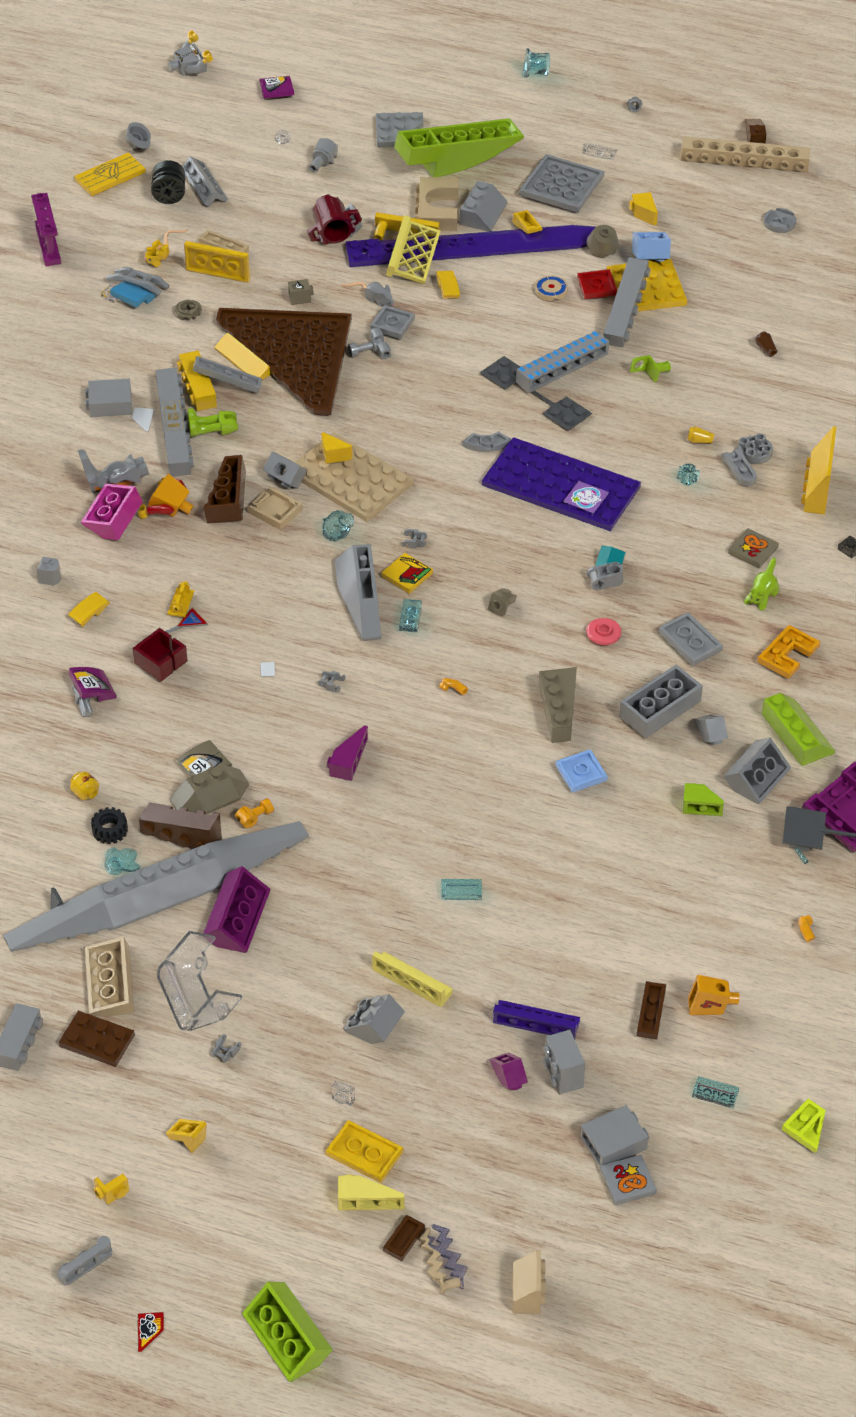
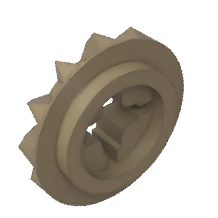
[175,300,202,320]

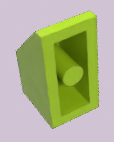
[683,783,724,816]

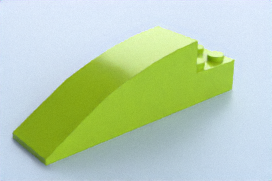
[394,118,524,177]

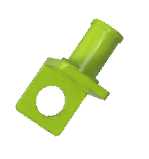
[630,355,671,382]

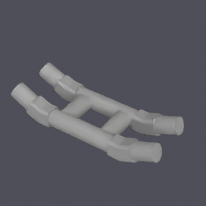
[107,267,170,296]

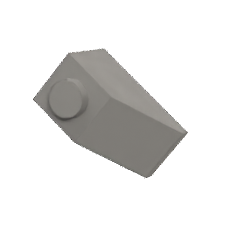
[694,714,728,745]

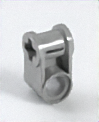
[587,562,623,590]

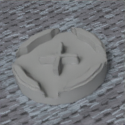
[764,208,797,233]

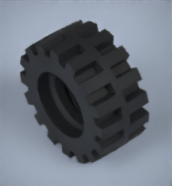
[91,807,128,844]

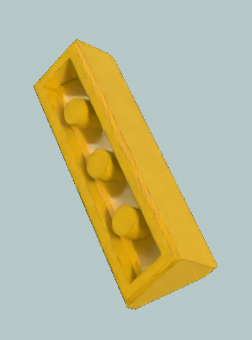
[214,333,270,380]

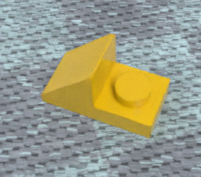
[166,1119,207,1153]

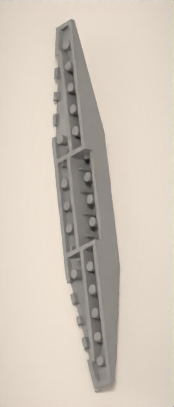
[3,821,309,952]

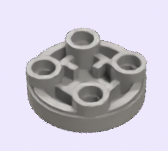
[737,433,773,464]

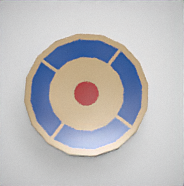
[535,275,568,301]

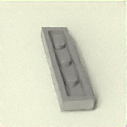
[193,356,262,393]

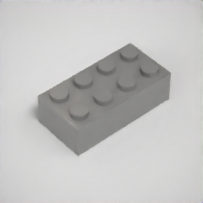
[619,665,703,738]

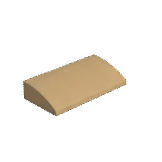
[85,937,134,1016]

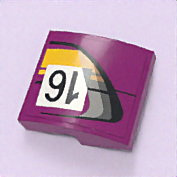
[259,75,294,99]
[68,667,117,701]

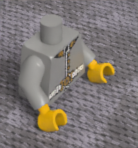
[168,30,213,76]

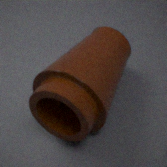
[755,331,778,357]

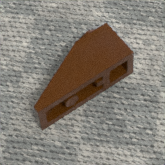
[744,119,766,144]

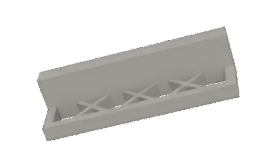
[183,156,228,207]

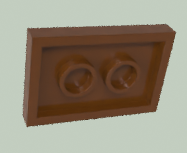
[59,1010,135,1067]

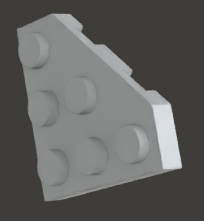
[376,112,423,147]

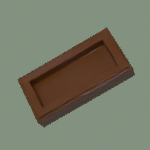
[383,1214,425,1261]

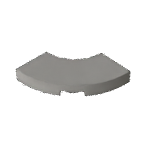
[462,431,511,452]

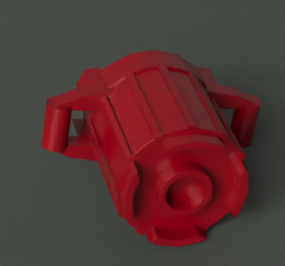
[307,194,362,245]

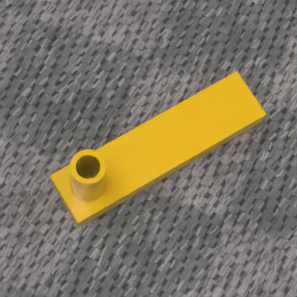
[373,212,440,241]

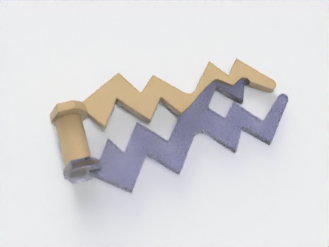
[420,1224,468,1294]

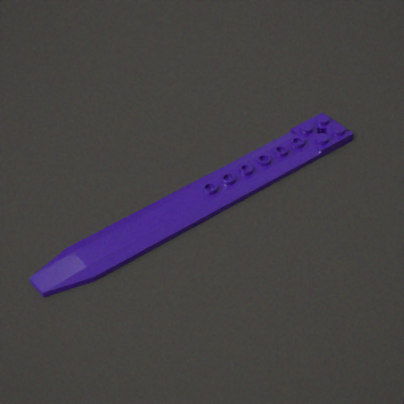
[346,225,595,267]

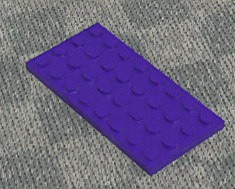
[482,437,641,532]

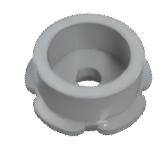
[627,97,642,112]

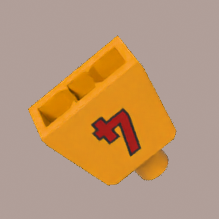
[688,975,740,1015]

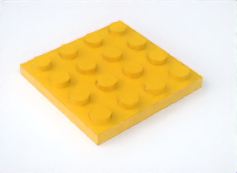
[606,258,687,312]

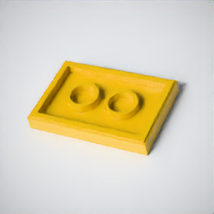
[325,1120,404,1183]

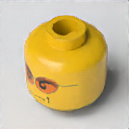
[70,771,99,801]

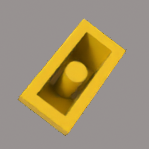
[629,192,658,225]

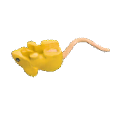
[144,229,188,267]

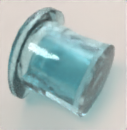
[523,48,550,78]

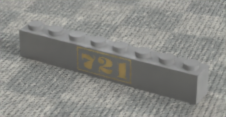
[156,368,194,477]

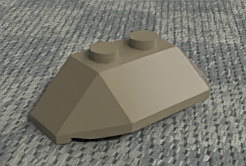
[170,764,249,814]

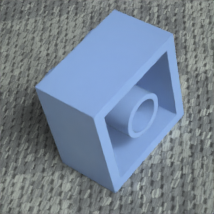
[632,232,671,261]

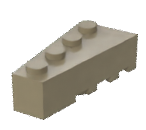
[539,667,577,743]

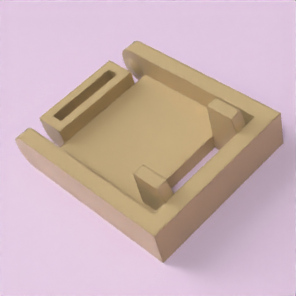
[247,487,303,530]

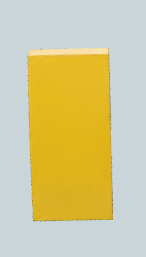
[436,270,460,299]
[68,592,110,627]

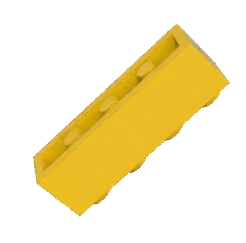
[177,350,217,411]

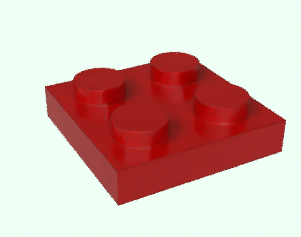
[577,269,617,299]

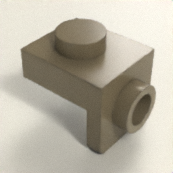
[488,588,517,616]

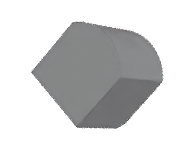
[37,557,61,586]

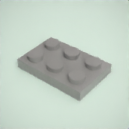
[658,612,723,666]

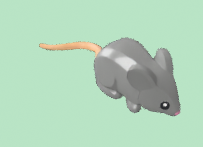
[341,282,394,306]

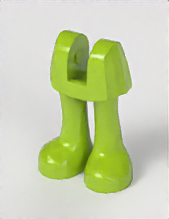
[188,408,238,437]

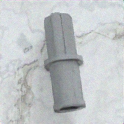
[72,685,93,717]

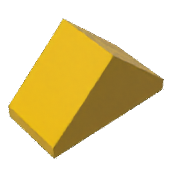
[321,432,353,464]

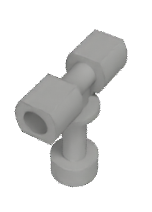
[348,327,391,359]

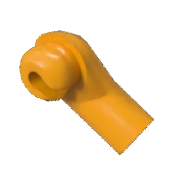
[439,677,468,695]
[798,915,815,942]

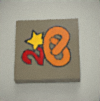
[728,528,779,568]

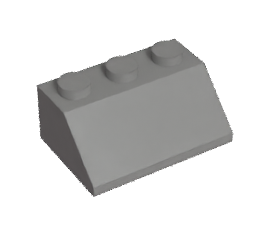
[460,181,507,232]
[724,737,791,804]

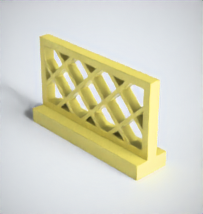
[386,215,440,284]

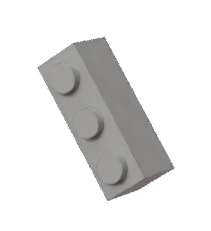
[0,1003,43,1071]

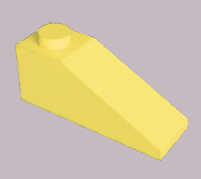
[338,1174,405,1210]

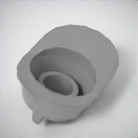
[126,122,151,149]

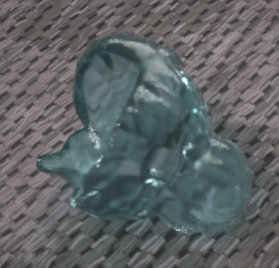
[322,510,354,542]

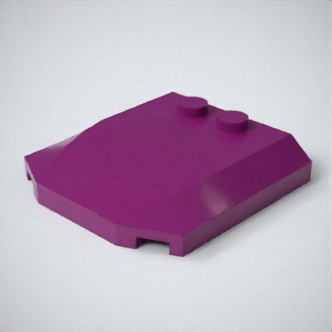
[802,761,856,852]

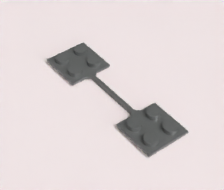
[480,356,592,431]
[782,806,856,850]

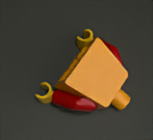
[137,474,194,519]

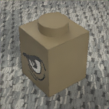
[288,279,314,305]

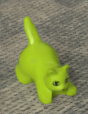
[744,557,780,611]

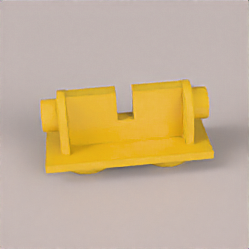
[167,581,195,617]

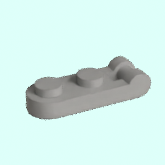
[721,449,757,486]
[57,1236,112,1286]

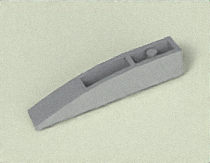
[335,544,381,641]

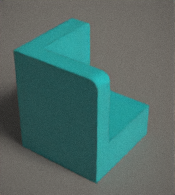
[596,545,626,566]

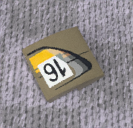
[177,740,232,776]

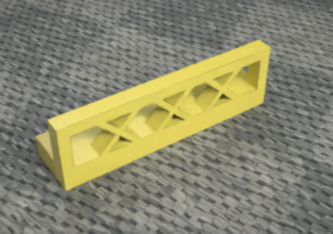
[372,951,453,1007]

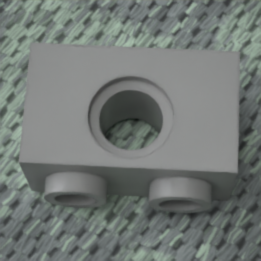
[263,451,307,489]

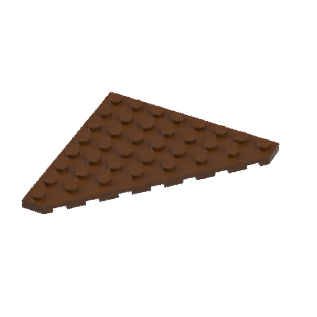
[216,308,352,415]

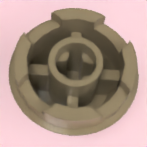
[587,225,619,258]

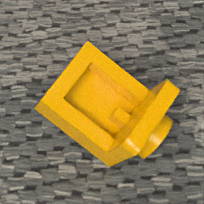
[93,1173,130,1205]

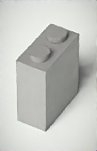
[85,378,132,417]
[580,1105,649,1166]

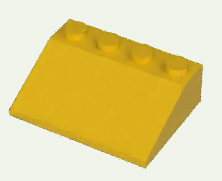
[801,426,837,515]

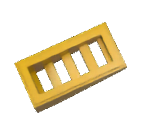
[512,210,543,234]

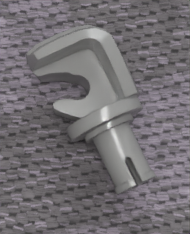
[309,138,338,173]

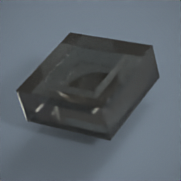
[838,536,856,559]

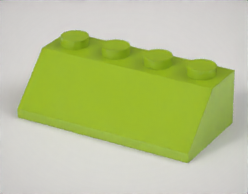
[762,693,835,766]
[242,1281,333,1382]

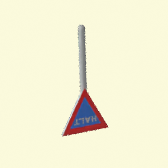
[166,608,208,634]

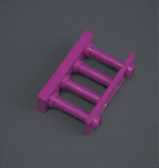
[31,192,61,267]

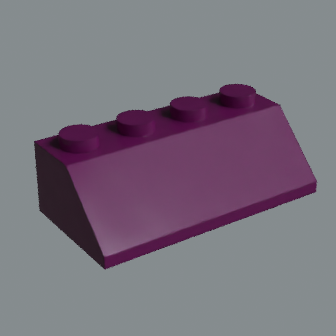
[202,866,271,953]

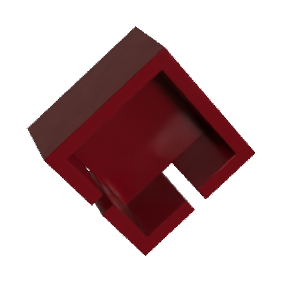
[133,627,188,682]

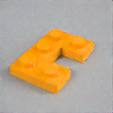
[757,625,821,679]

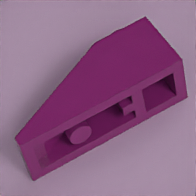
[327,725,368,781]

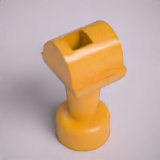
[235,798,274,828]

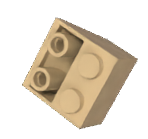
[513,1250,546,1314]

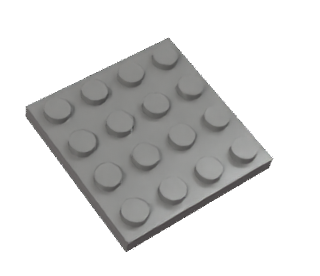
[519,154,604,213]

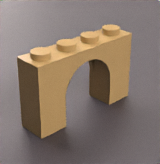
[415,177,459,231]

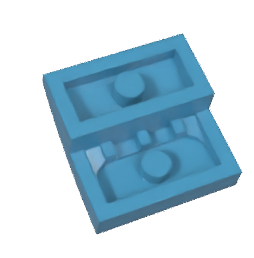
[110,282,157,308]

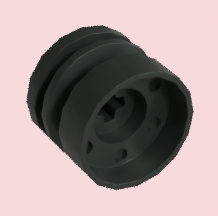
[151,160,185,204]

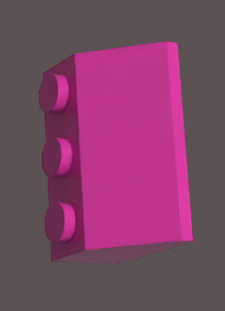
[81,483,143,540]

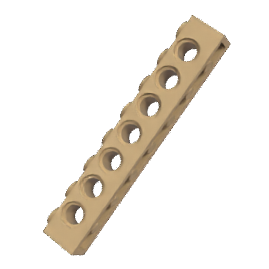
[681,136,811,172]

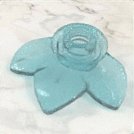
[105,847,141,875]

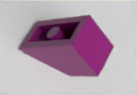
[489,1052,528,1091]

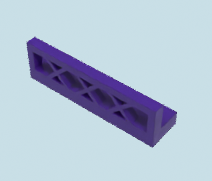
[493,1000,580,1039]

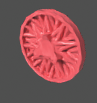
[587,618,621,646]

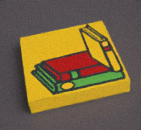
[381,553,433,594]

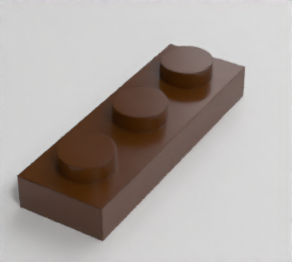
[636,981,667,1039]

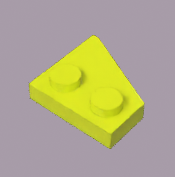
[782,1098,826,1153]

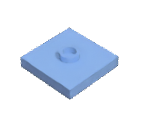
[555,749,608,793]

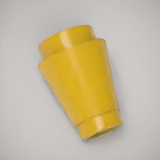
[687,426,714,444]

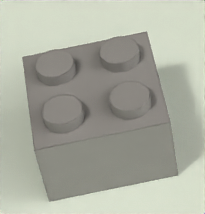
[543,1030,585,1094]

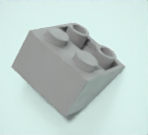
[343,994,405,1044]

